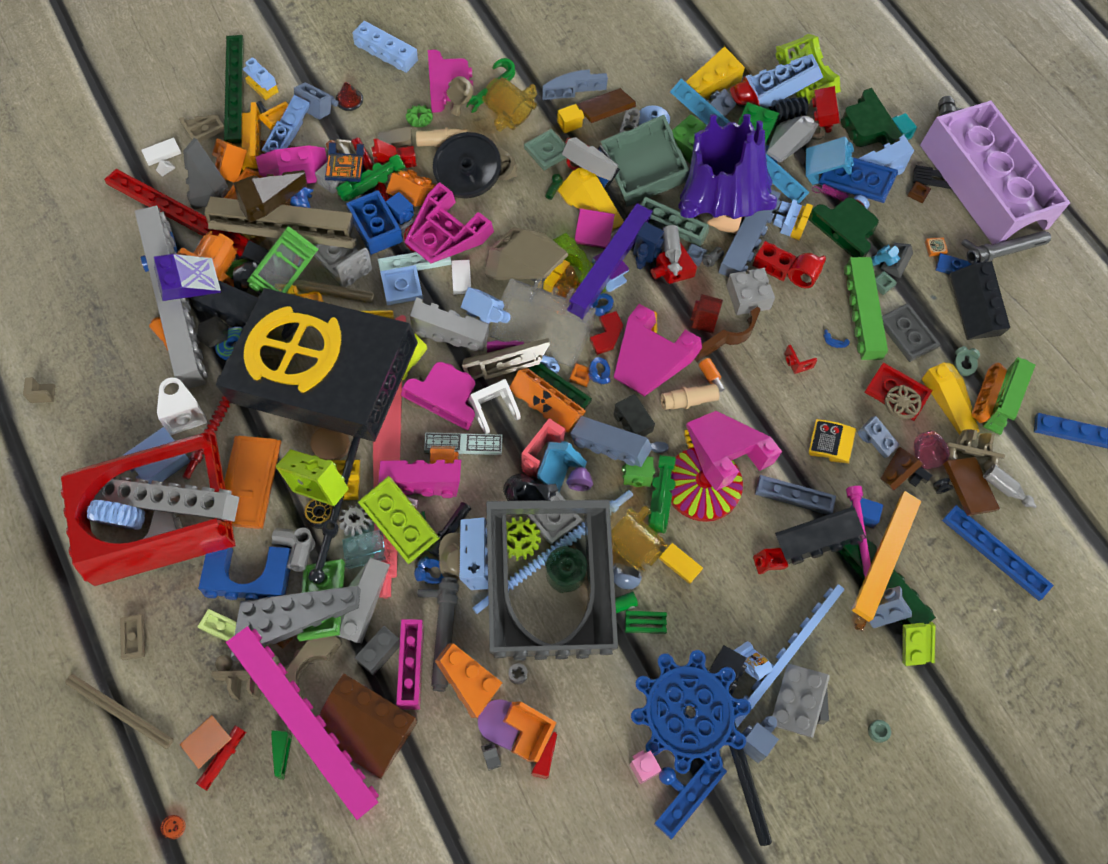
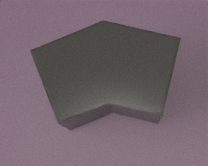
[481,742,501,771]

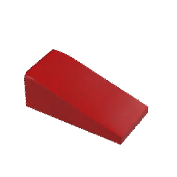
[531,732,557,779]

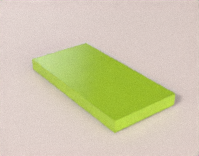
[358,476,440,564]

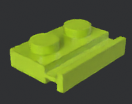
[902,622,936,666]

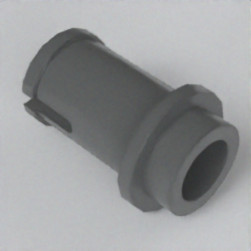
[702,246,724,267]

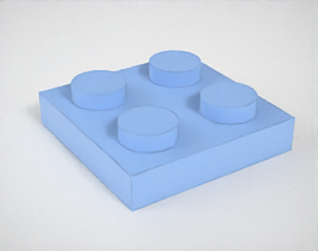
[380,265,423,305]

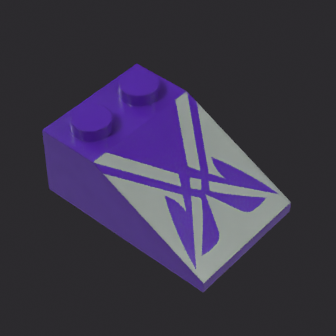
[154,254,221,301]

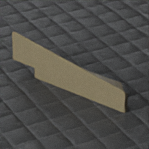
[462,338,550,380]

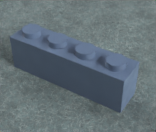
[570,416,652,467]

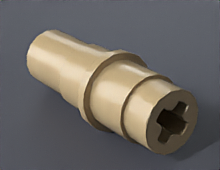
[416,127,468,147]
[660,384,720,410]

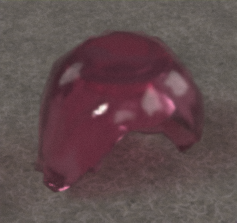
[913,430,950,469]

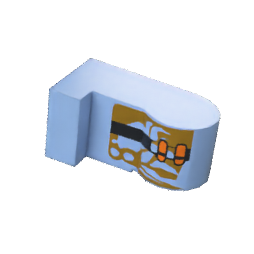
[734,641,773,680]

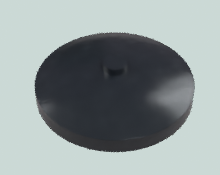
[433,132,502,199]

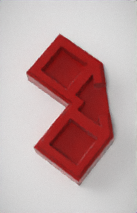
[590,311,624,355]

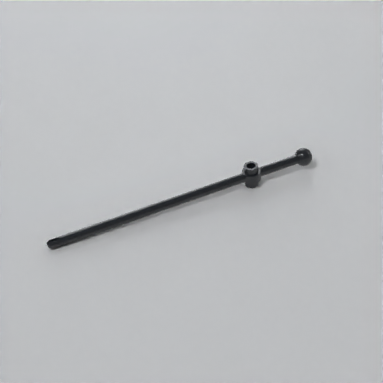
[308,436,361,584]

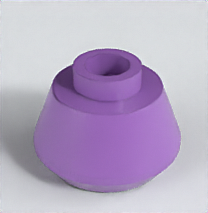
[566,467,593,491]

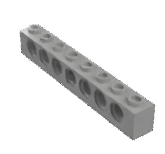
[93,476,239,522]

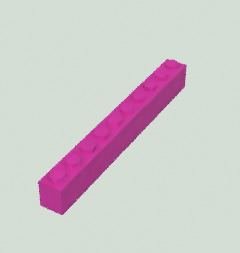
[226,626,379,820]

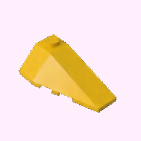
[558,167,624,231]

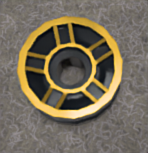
[305,499,332,529]

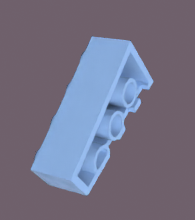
[746,54,823,109]

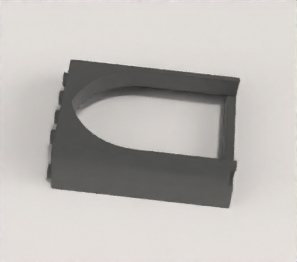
[486,500,618,661]

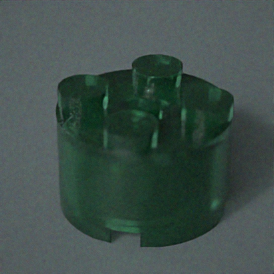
[546,546,587,593]

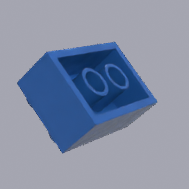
[346,190,403,255]

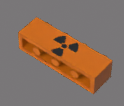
[510,368,586,432]

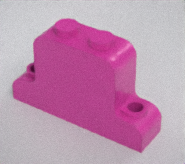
[428,50,473,113]
[401,362,475,431]

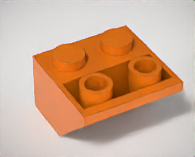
[386,169,436,207]

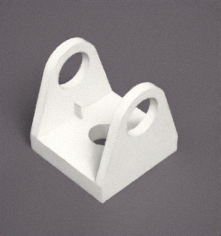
[157,378,207,435]
[468,379,521,434]

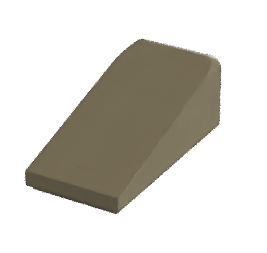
[378,127,412,148]

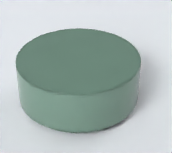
[868,720,891,743]

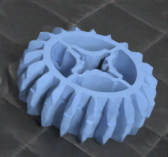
[87,500,145,530]

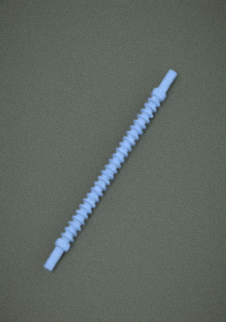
[472,490,633,614]

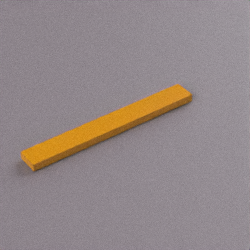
[851,491,921,622]

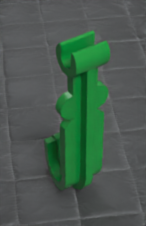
[466,58,515,113]
[336,154,406,201]
[647,455,676,534]

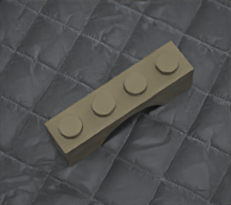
[284,636,342,699]

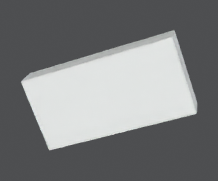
[141,138,181,166]
[452,260,471,295]

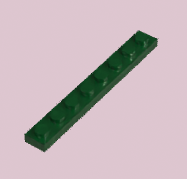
[224,35,244,144]

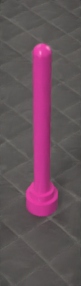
[846,486,871,577]

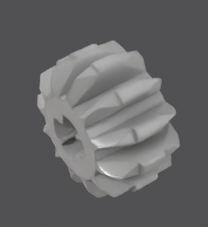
[338,503,373,538]

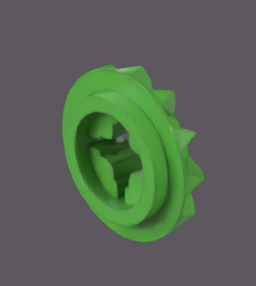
[406,104,433,127]

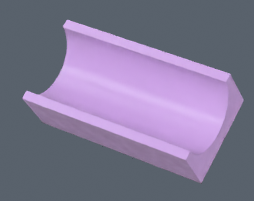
[920,101,1070,244]

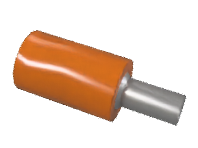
[699,358,725,392]

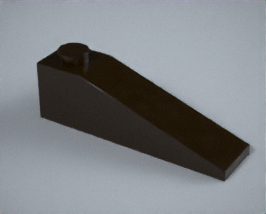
[234,170,307,223]

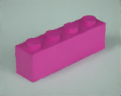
[396,619,424,710]

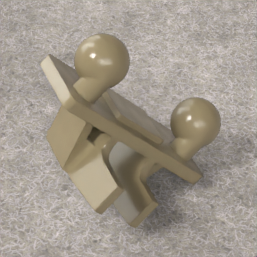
[941,429,1005,471]
[211,655,280,700]

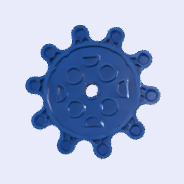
[631,650,751,774]

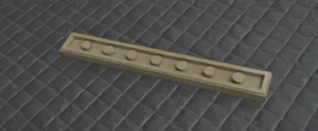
[208,218,357,249]

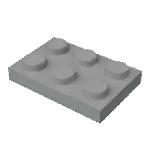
[773,663,830,738]

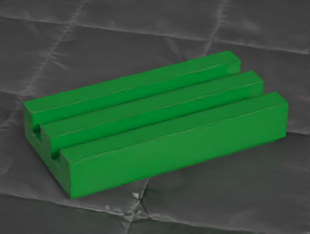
[625,611,667,634]

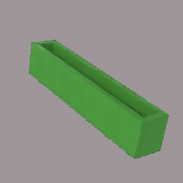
[844,257,888,360]

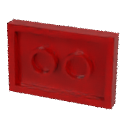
[864,362,933,421]

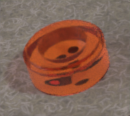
[161,815,186,839]

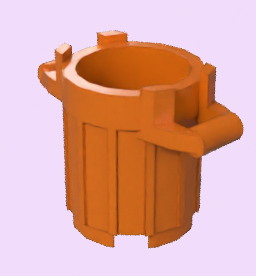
[176,231,238,287]

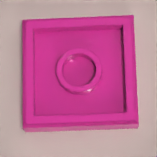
[574,209,615,249]

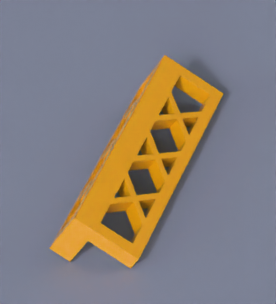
[242,102,261,171]

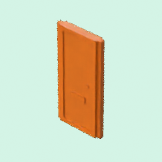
[224,436,281,529]

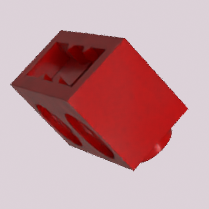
[752,241,797,282]

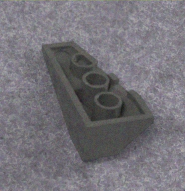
[183,138,229,209]

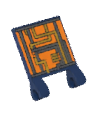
[325,142,365,182]

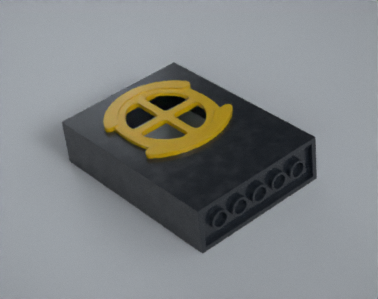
[216,288,418,442]

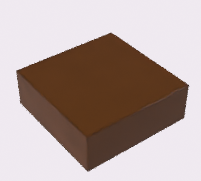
[907,181,931,204]

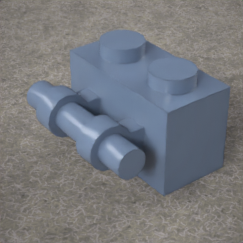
[294,82,339,119]
[742,716,779,763]

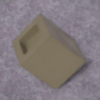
[23,377,56,403]

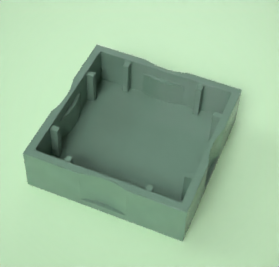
[600,115,690,207]

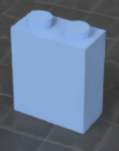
[123,427,190,484]

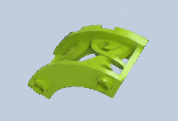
[775,34,841,104]

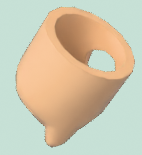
[707,215,742,234]

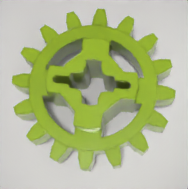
[506,517,541,561]

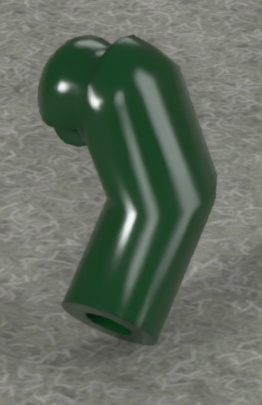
[545,174,563,200]

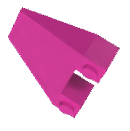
[404,182,494,264]
[614,304,702,397]
[686,411,782,491]

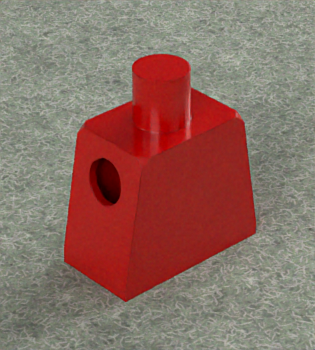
[651,242,697,284]

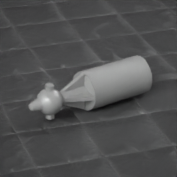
[663,225,682,276]
[983,464,1037,508]

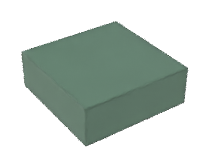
[875,271,897,295]

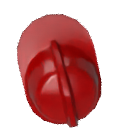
[730,77,760,106]

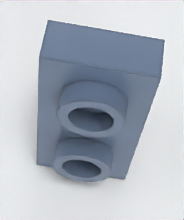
[858,416,900,458]

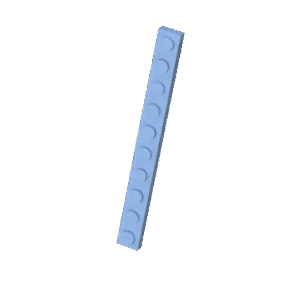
[735,584,845,728]

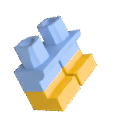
[243,58,279,101]
[773,199,813,241]

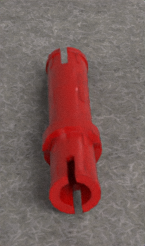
[195,725,247,791]

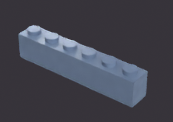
[719,189,781,277]

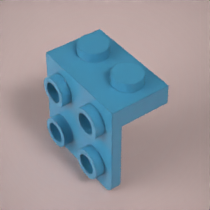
[537,441,587,492]

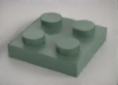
[524,129,566,171]

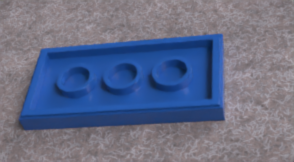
[819,157,898,203]

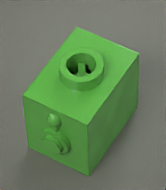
[622,457,655,487]

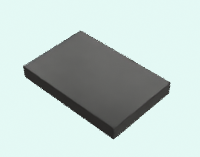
[882,303,941,362]

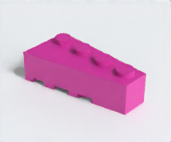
[378,460,461,498]

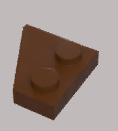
[880,447,923,490]

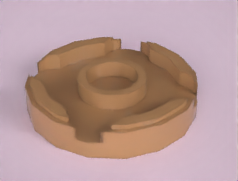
[310,427,350,460]

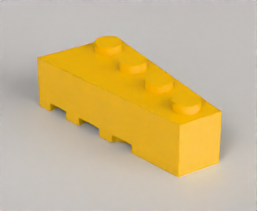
[686,47,745,100]

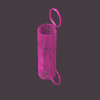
[812,184,849,201]

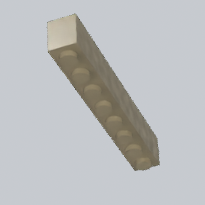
[205,196,354,237]

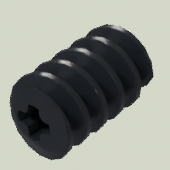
[771,96,808,121]

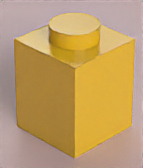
[557,104,584,134]

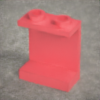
[522,419,565,479]

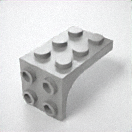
[313,244,372,287]

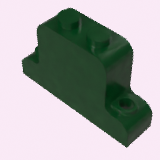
[841,88,903,147]
[808,198,879,257]

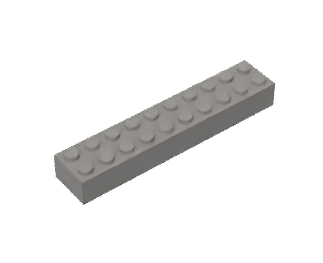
[135,205,208,389]

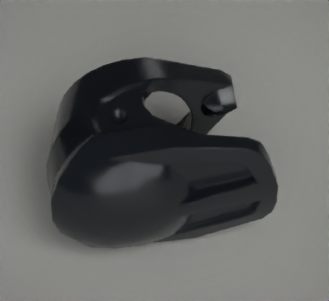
[233,260,266,296]

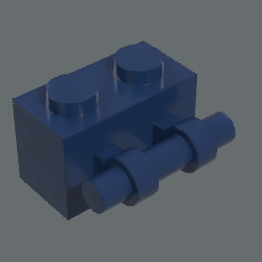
[633,222,665,269]

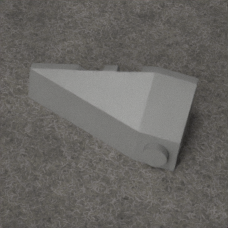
[766,116,818,163]

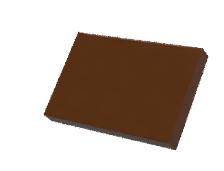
[576,88,636,123]
[943,457,1000,516]

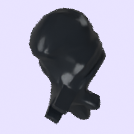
[503,473,558,501]

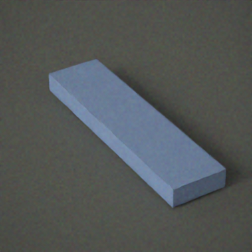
[755,475,836,515]

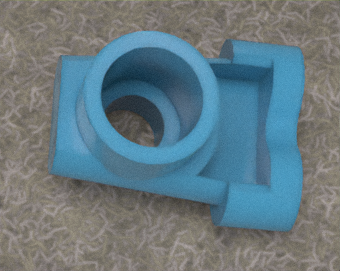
[871,245,900,266]

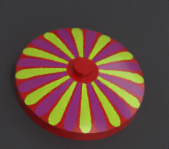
[670,448,743,522]

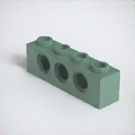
[641,197,709,247]

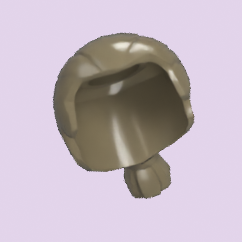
[446,76,473,117]

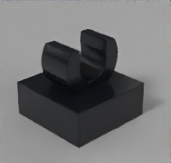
[909,467,933,487]

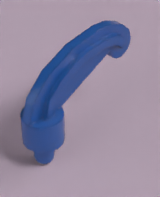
[823,330,850,348]

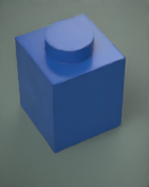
[385,192,414,225]
[851,498,883,529]

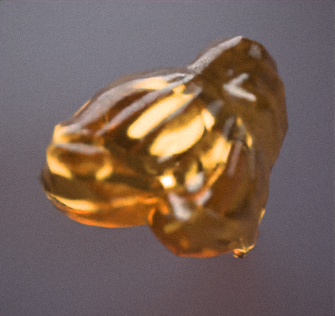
[553,266,580,309]

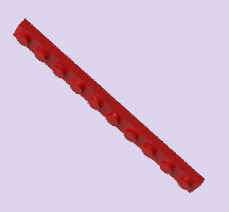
[104,169,255,256]

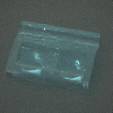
[342,530,386,569]

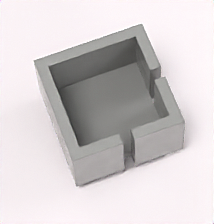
[726,268,775,316]

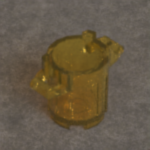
[483,77,537,132]
[611,506,668,573]

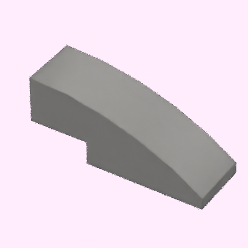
[562,137,619,180]

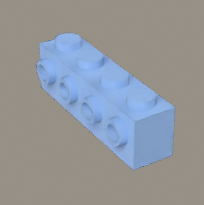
[352,21,418,73]

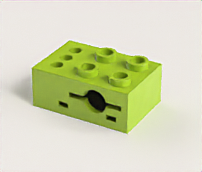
[275,449,349,506]

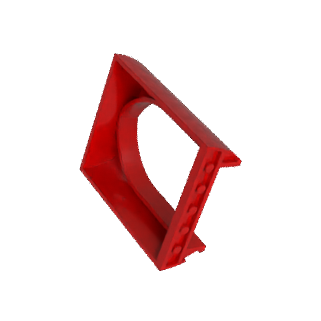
[61,431,236,586]

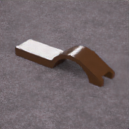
[694,306,761,363]

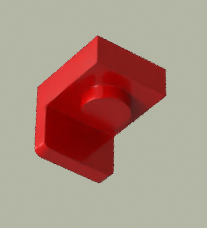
[397,146,417,168]
[753,548,789,574]

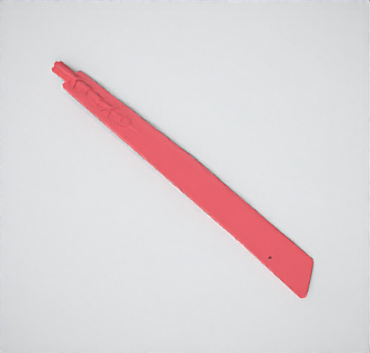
[373,315,406,599]

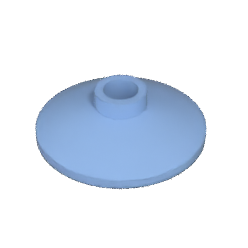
[638,105,670,126]

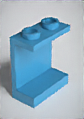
[806,137,854,185]

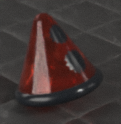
[336,82,363,111]

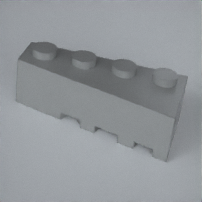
[410,297,489,351]

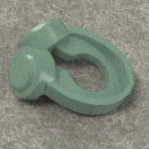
[954,346,980,376]

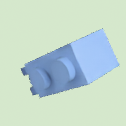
[461,287,511,324]

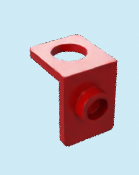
[784,345,817,374]

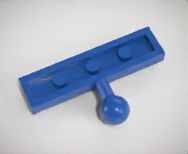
[654,763,727,840]

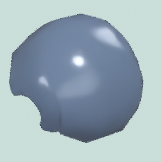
[613,563,642,589]

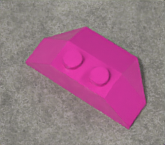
[255,145,327,184]

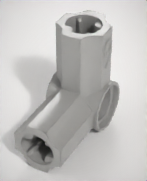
[272,528,315,572]

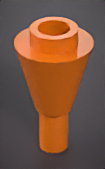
[149,317,168,351]

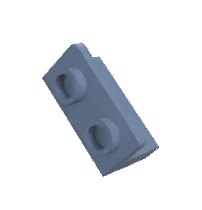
[706,89,737,117]
[869,586,912,628]

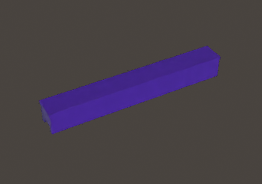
[567,203,653,320]

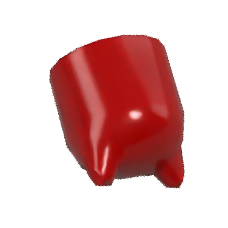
[788,253,826,289]

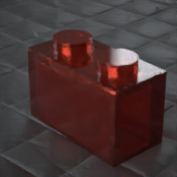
[690,294,723,333]

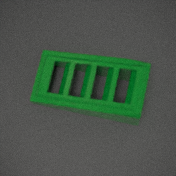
[271,730,292,780]

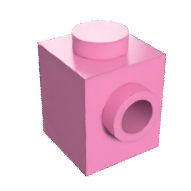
[630,750,662,785]

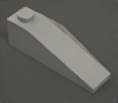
[336,558,390,644]

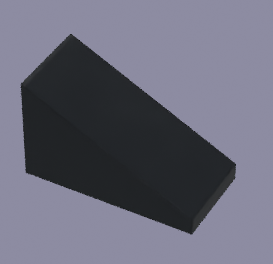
[281,323,299,340]

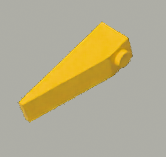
[921,362,980,435]

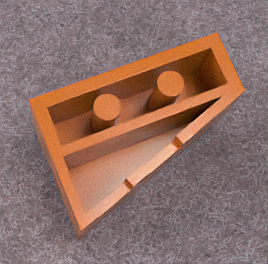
[435,643,502,718]

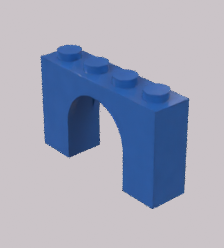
[198,547,291,600]

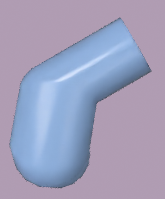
[540,355,560,373]

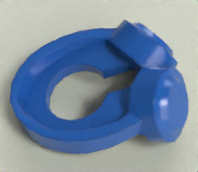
[589,293,614,317]
[588,357,611,384]
[414,556,445,584]

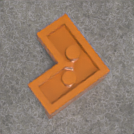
[212,138,247,183]
[503,701,557,762]

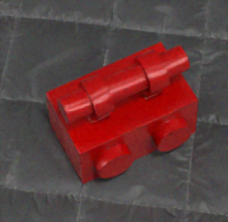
[812,86,840,133]

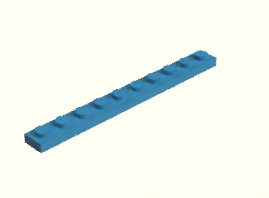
[670,79,810,204]

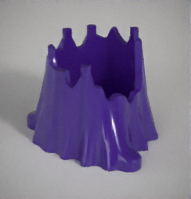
[678,114,777,219]

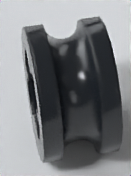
[933,478,953,494]

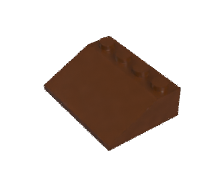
[319,673,418,779]

